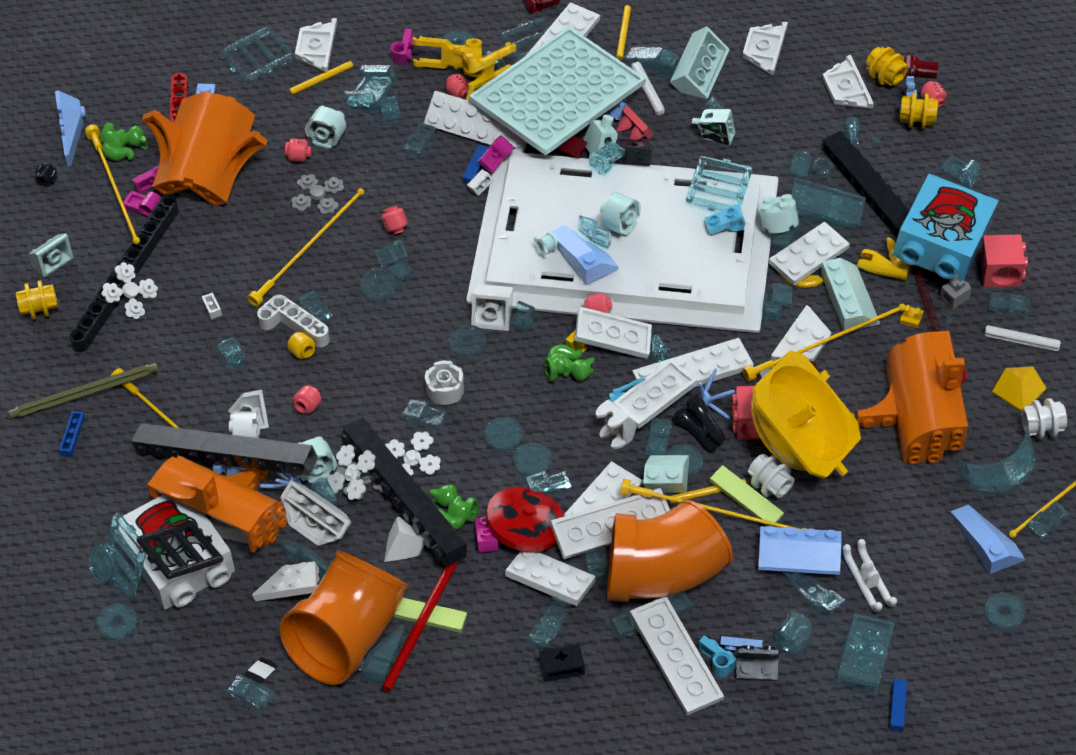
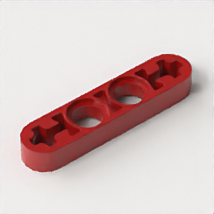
[170,73,188,122]

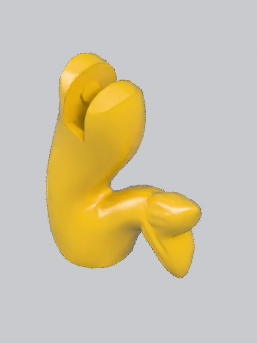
[857,237,911,281]

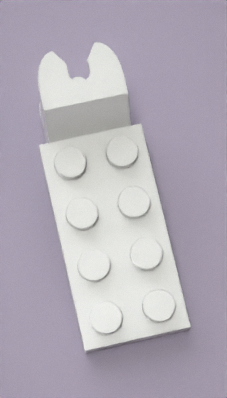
[596,359,698,449]

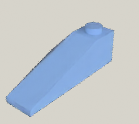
[55,91,86,166]
[550,225,619,284]
[950,505,1025,575]

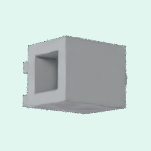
[940,274,971,309]

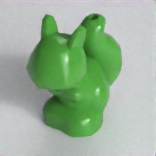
[100,122,148,161]
[544,344,595,382]
[429,484,479,531]

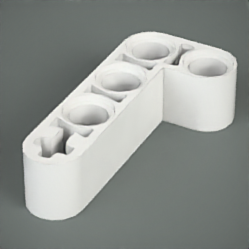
[257,295,330,347]

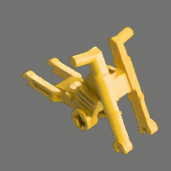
[413,36,516,101]

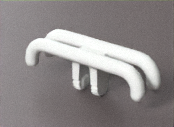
[843,539,897,613]

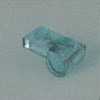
[589,142,626,173]
[941,155,982,187]
[770,223,801,250]
[645,418,672,457]

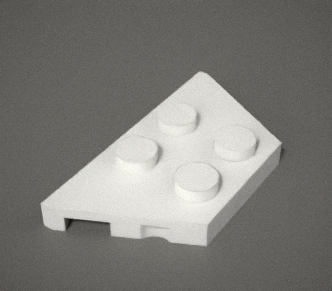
[295,18,337,72]
[742,22,788,75]
[822,55,874,109]
[771,305,831,362]
[252,561,319,601]

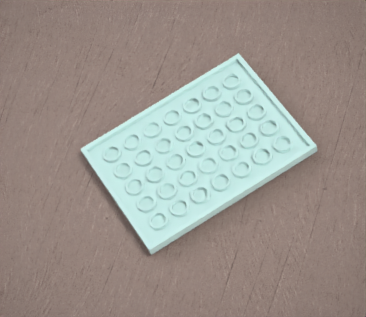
[469,26,646,155]

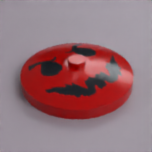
[486,487,564,552]

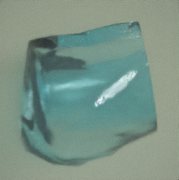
[772,610,813,656]

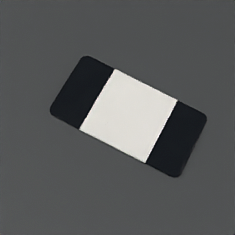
[243,657,278,683]

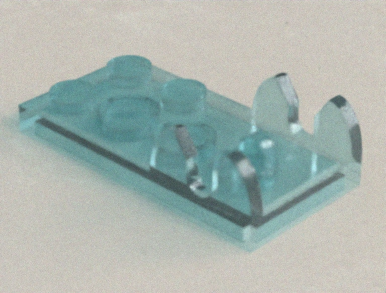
[791,177,866,230]
[836,614,895,694]

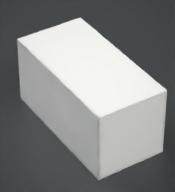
[467,169,494,196]
[202,293,222,319]

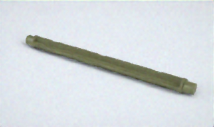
[9,363,159,419]

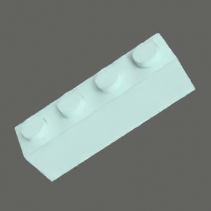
[670,26,730,99]
[821,258,880,331]

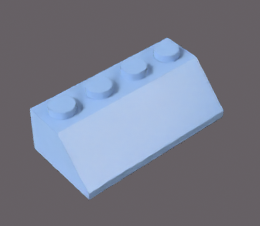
[758,526,841,575]

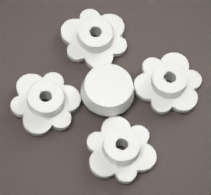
[101,262,158,319]
[385,432,441,476]
[327,445,375,500]

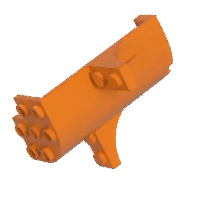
[142,91,268,206]
[857,331,968,464]
[147,455,288,553]

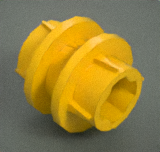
[866,47,908,86]
[900,92,938,129]
[16,280,58,320]

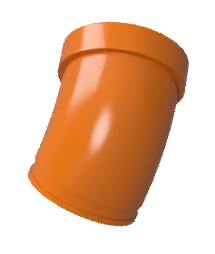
[607,500,733,602]
[280,550,409,685]

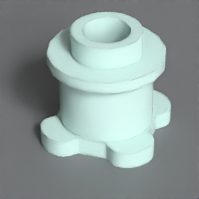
[534,232,558,256]

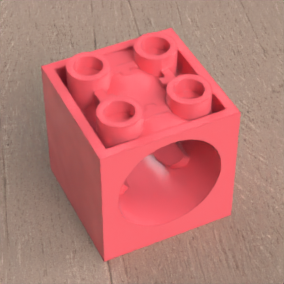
[979,235,1028,287]
[732,386,761,440]

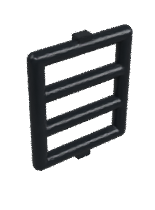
[136,520,224,579]

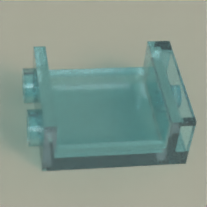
[344,65,398,107]

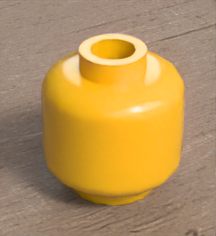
[287,332,316,360]

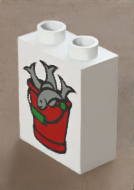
[113,494,235,610]

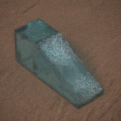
[624,47,679,79]
[359,624,407,685]

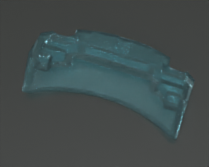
[960,433,1037,494]

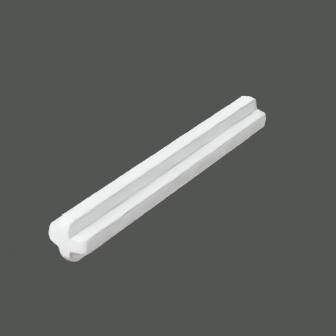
[631,61,665,116]
[985,325,1061,351]

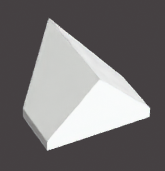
[228,390,269,429]
[384,517,425,562]

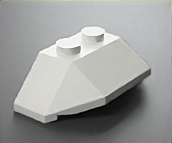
[281,480,351,546]

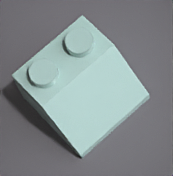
[28,233,74,277]
[643,455,689,493]

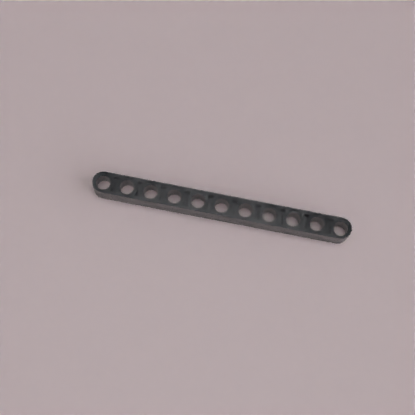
[69,194,179,353]

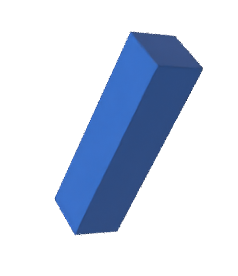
[462,145,489,185]
[59,411,85,458]
[890,679,907,732]

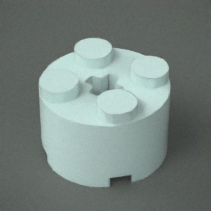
[305,106,346,148]
[600,192,641,235]
[759,194,799,233]
[299,437,337,483]

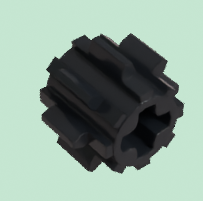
[34,162,58,186]

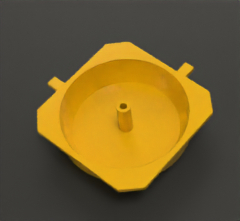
[751,350,861,479]

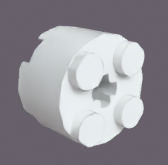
[425,361,464,405]
[229,411,260,438]

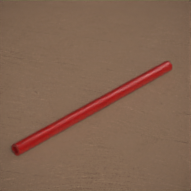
[382,543,468,692]

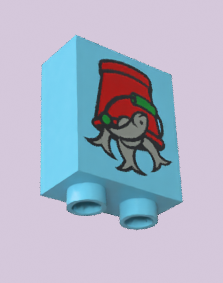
[892,174,999,282]

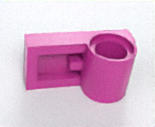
[391,29,415,66]
[478,135,515,174]
[133,166,159,193]
[123,191,161,217]
[475,517,499,553]

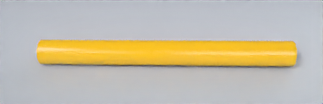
[616,5,631,60]
[289,61,354,95]
[669,479,746,504]

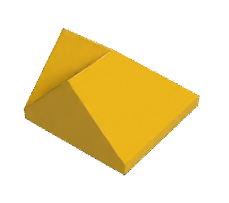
[992,366,1046,412]

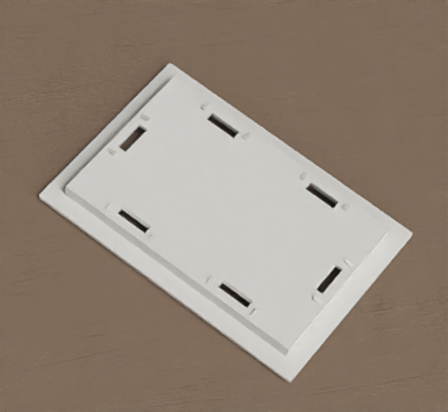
[466,152,778,333]

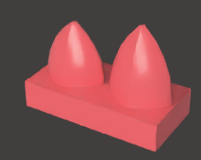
[616,106,653,140]

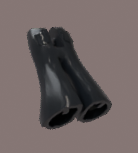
[673,394,726,452]

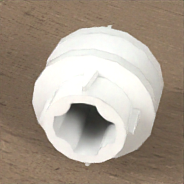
[1022,398,1067,439]
[748,454,795,498]

